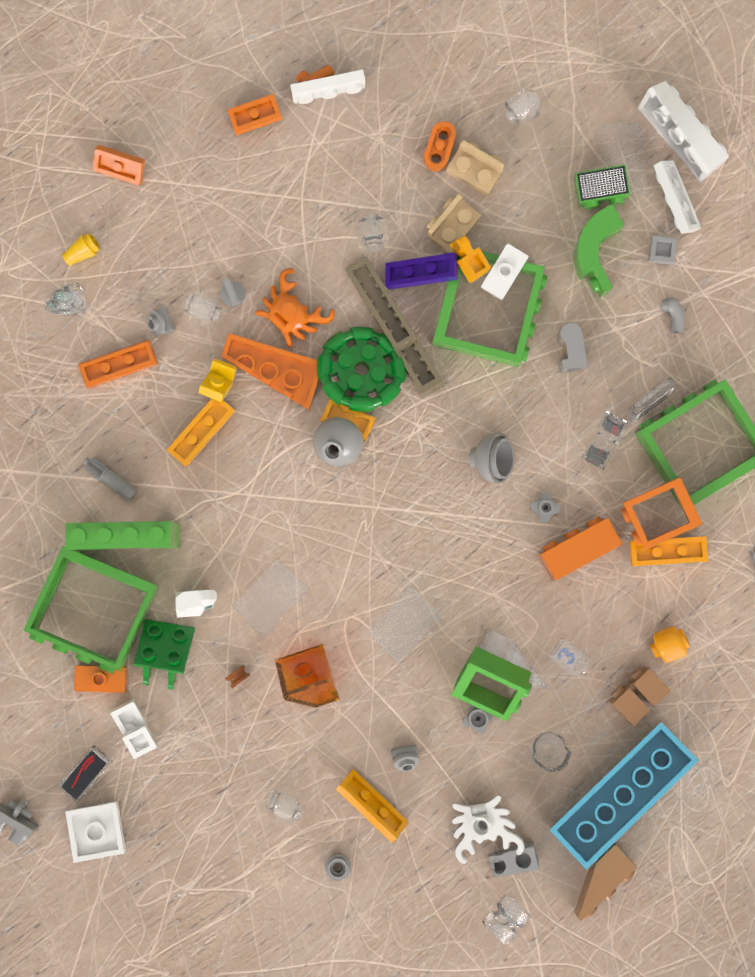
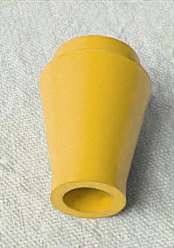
[62,233,101,266]

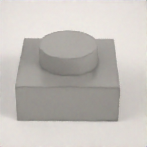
[648,235,678,265]

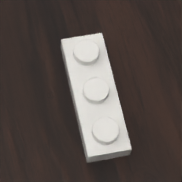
[290,69,365,104]
[654,160,701,234]

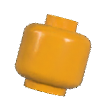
[650,626,690,663]

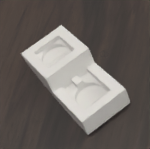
[110,698,157,759]

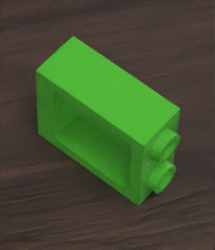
[451,646,532,721]

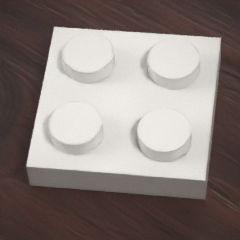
[65,801,126,863]

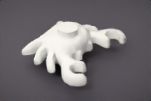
[452,795,525,864]

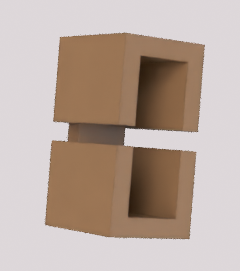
[609,667,671,726]

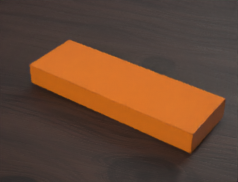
[78,340,158,389]

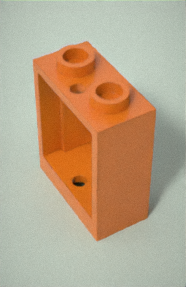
[620,477,702,550]

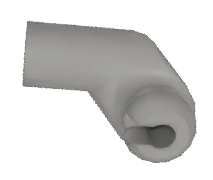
[661,297,685,334]

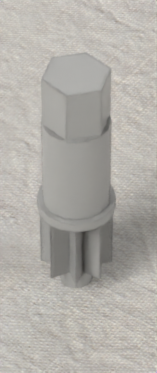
[83,457,138,501]

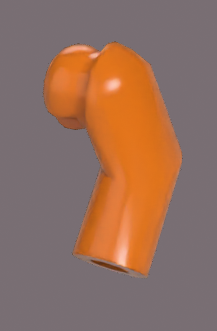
[296,65,334,83]

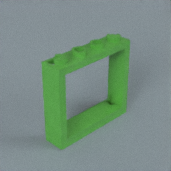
[432,249,548,367]
[635,379,755,509]
[23,546,159,674]

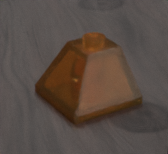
[275,644,340,708]

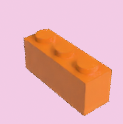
[538,516,623,581]

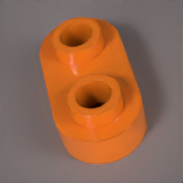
[424,121,456,172]

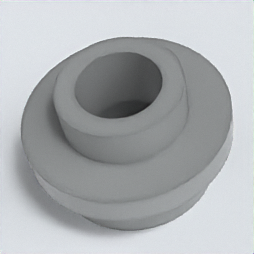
[325,854,351,881]

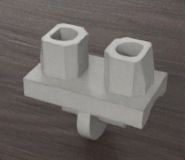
[0,798,39,846]

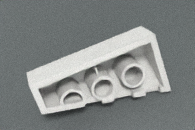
[638,81,729,182]

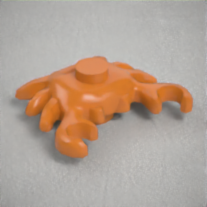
[255,268,335,348]

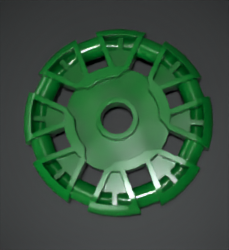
[316,326,406,412]

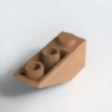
[574,843,637,921]

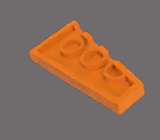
[221,333,319,411]

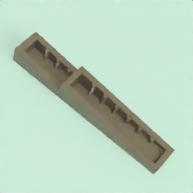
[345,257,444,399]

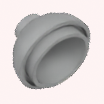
[313,417,363,467]
[469,433,515,484]

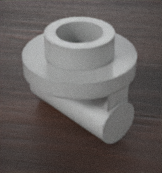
[220,278,246,307]
[147,307,175,335]
[391,744,419,772]

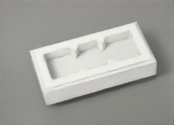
[480,243,529,300]

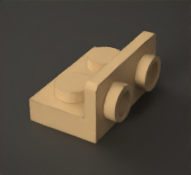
[446,140,505,197]
[427,193,482,253]

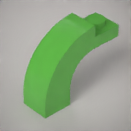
[574,204,625,297]

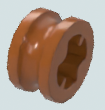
[225,665,250,688]

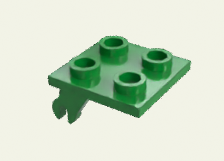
[133,619,195,690]

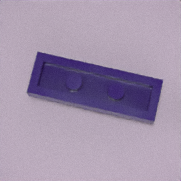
[385,252,458,290]

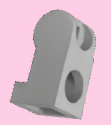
[558,323,588,373]
[488,841,539,877]

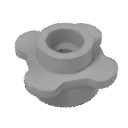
[530,493,561,523]
[463,705,493,734]

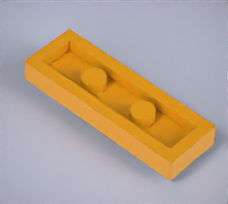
[166,399,236,468]
[629,536,708,566]
[336,769,409,842]

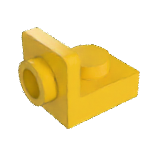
[198,359,237,402]

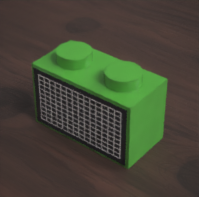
[574,164,630,210]

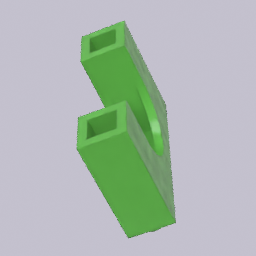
[66,521,180,551]

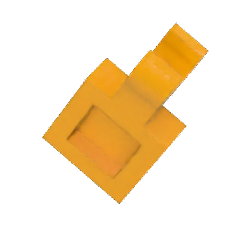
[450,235,492,283]

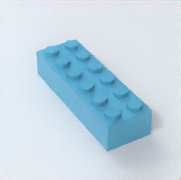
[550,722,699,870]

